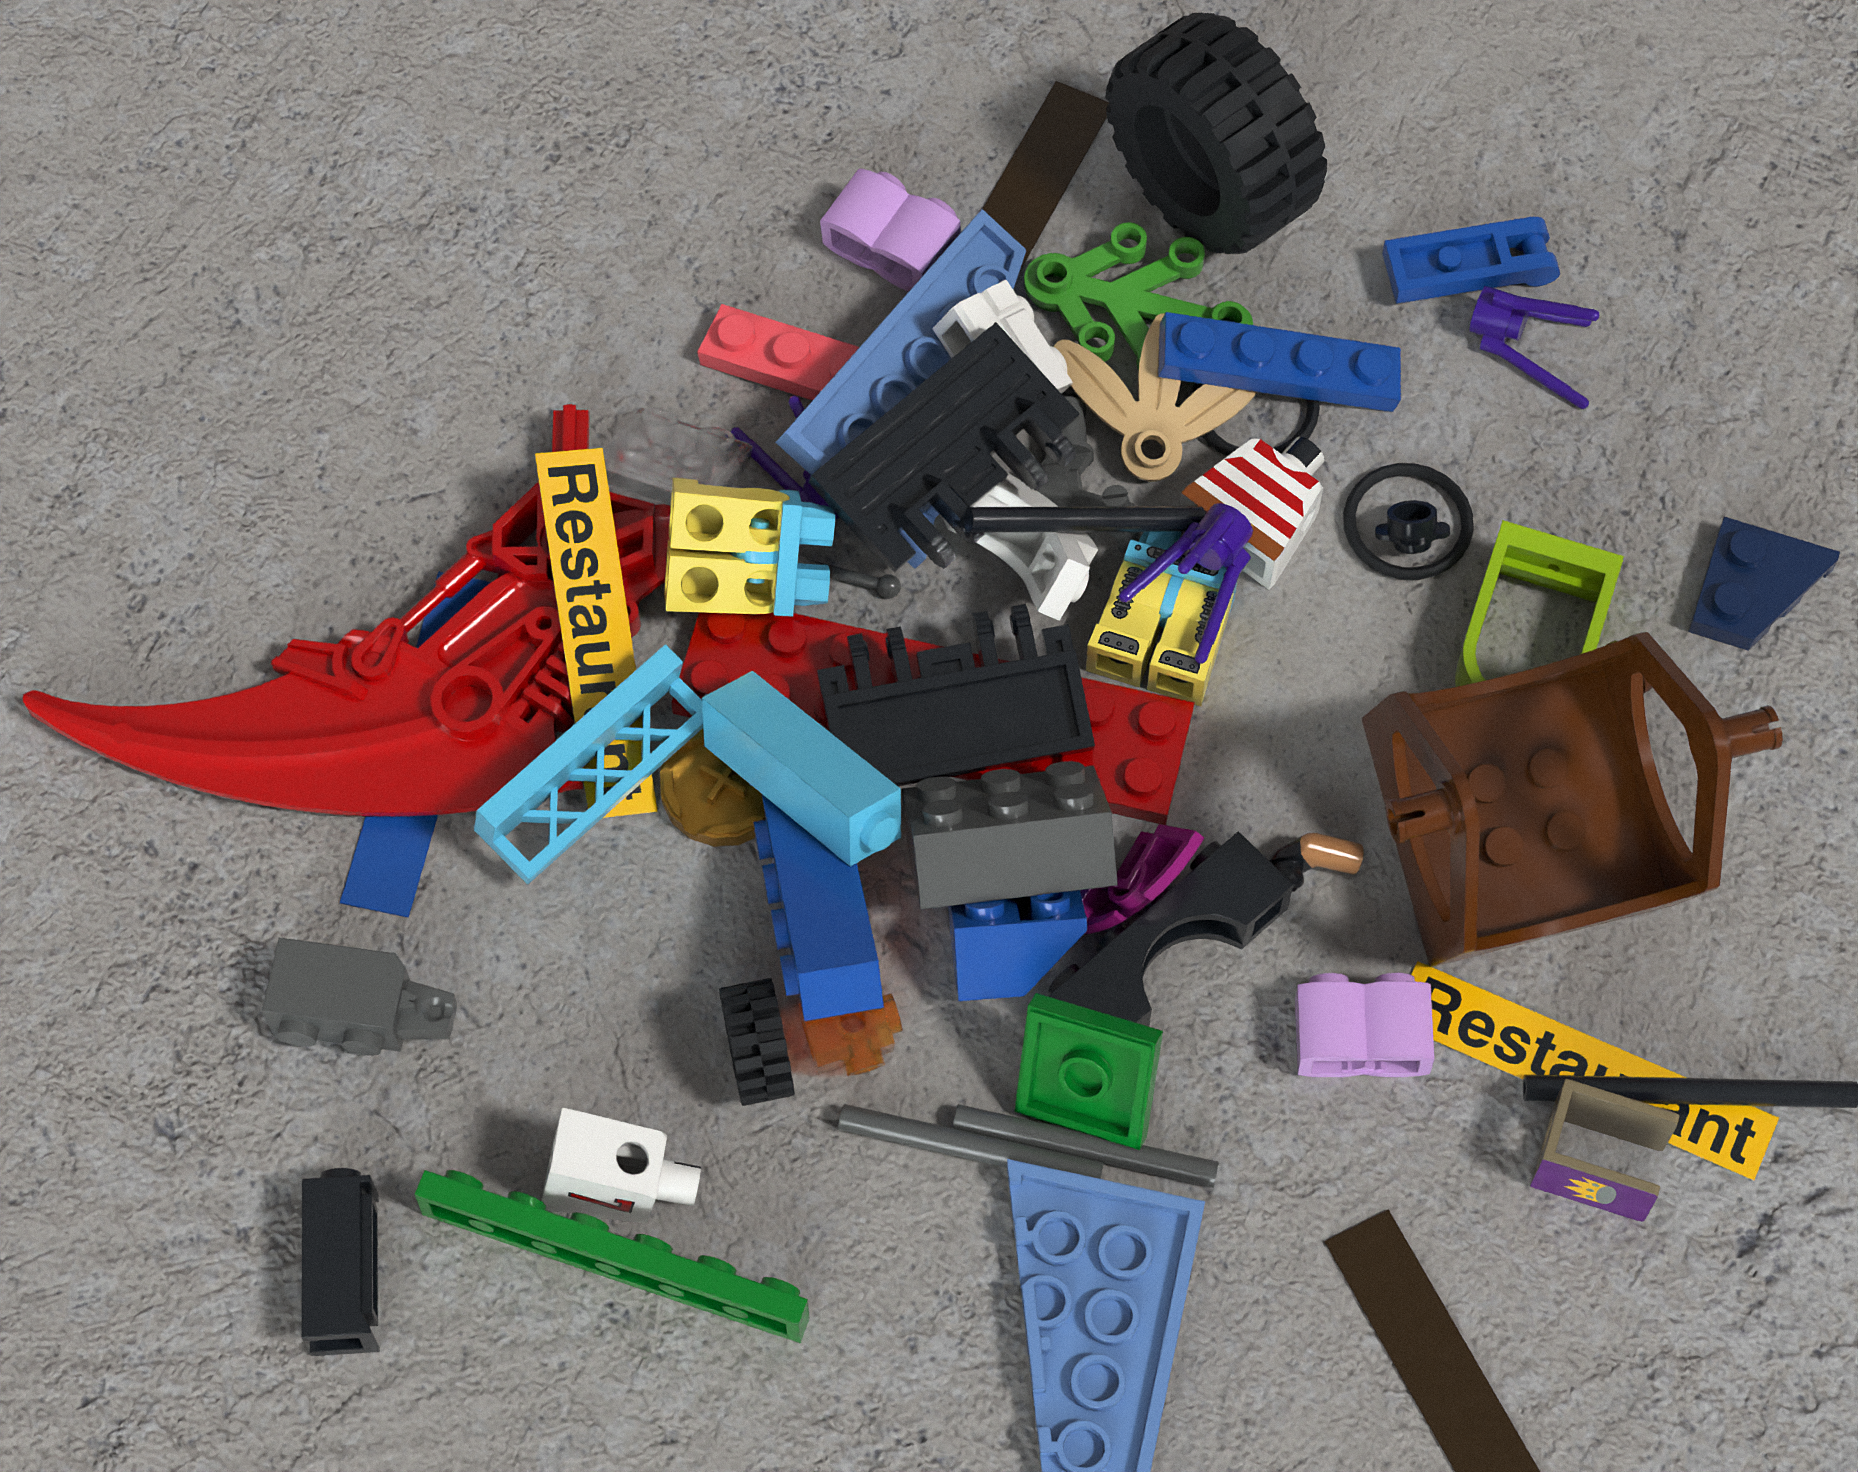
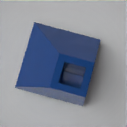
[948,890,1087,1001]

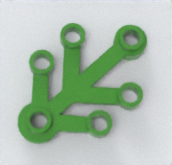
[1024,222,1253,370]

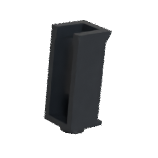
[301,1168,380,1356]

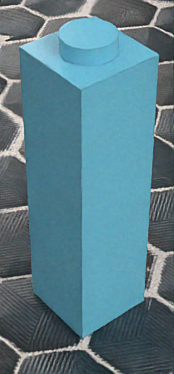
[702,671,901,867]

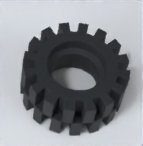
[719,978,795,1106]

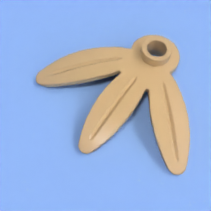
[1053,314,1257,482]

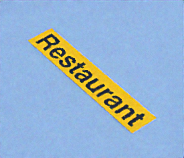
[535,448,658,818]
[1411,961,1779,1181]

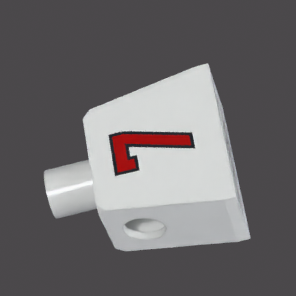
[541,1108,701,1223]

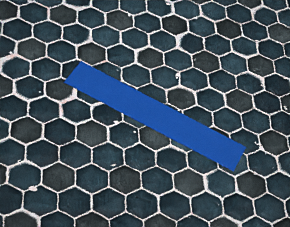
[340,571,491,918]

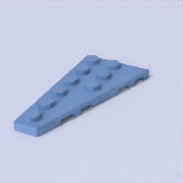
[775,209,1026,569]
[1007,1159,1205,1472]

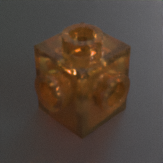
[798,993,903,1077]

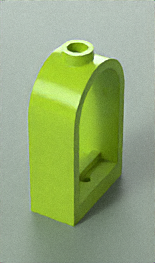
[1455,520,1624,687]

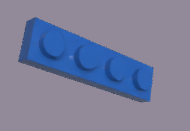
[1158,312,1401,412]

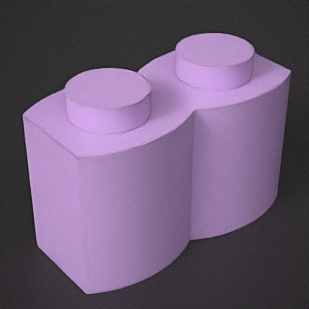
[820,168,961,292]
[1295,973,1434,1077]

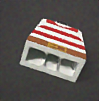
[1179,437,1324,590]

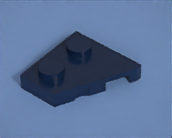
[1688,517,1840,651]

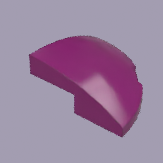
[1080,824,1204,935]

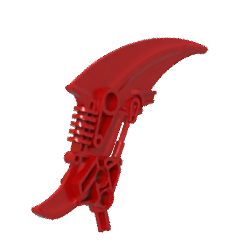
[23,404,671,816]

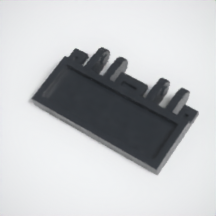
[808,322,1080,572]
[817,604,1095,786]

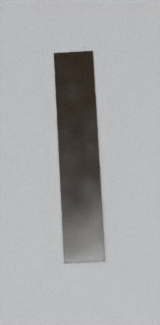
[983,81,1109,272]
[1324,1209,1540,1472]

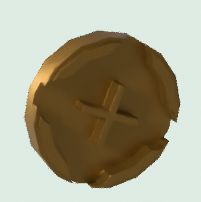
[660,728,765,847]

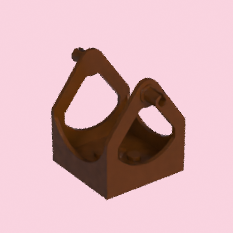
[1361,632,1783,968]

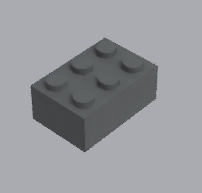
[902,761,1117,909]

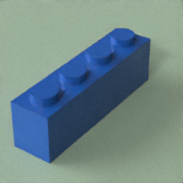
[753,794,884,1021]

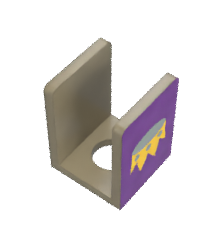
[1530,1079,1679,1222]

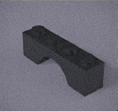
[1048,831,1293,1026]

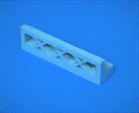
[474,644,703,885]

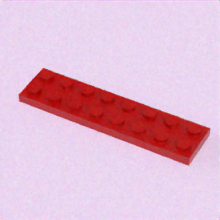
[671,612,1195,825]

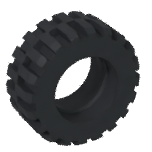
[1105,13,1327,254]

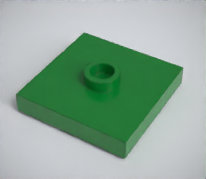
[1014,993,1163,1150]

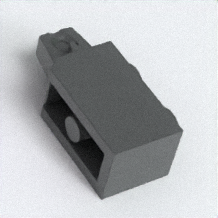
[262,937,457,1056]

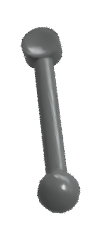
[798,552,901,599]

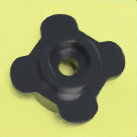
[1375,500,1450,554]

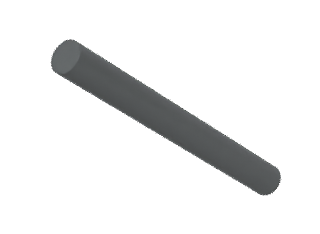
[838,1104,1104,1179]
[953,1104,1219,1188]

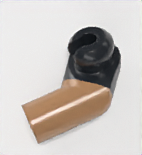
[1268,832,1364,892]

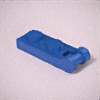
[1382,217,1560,304]

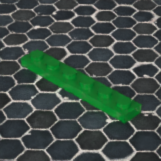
[414,1170,810,1343]

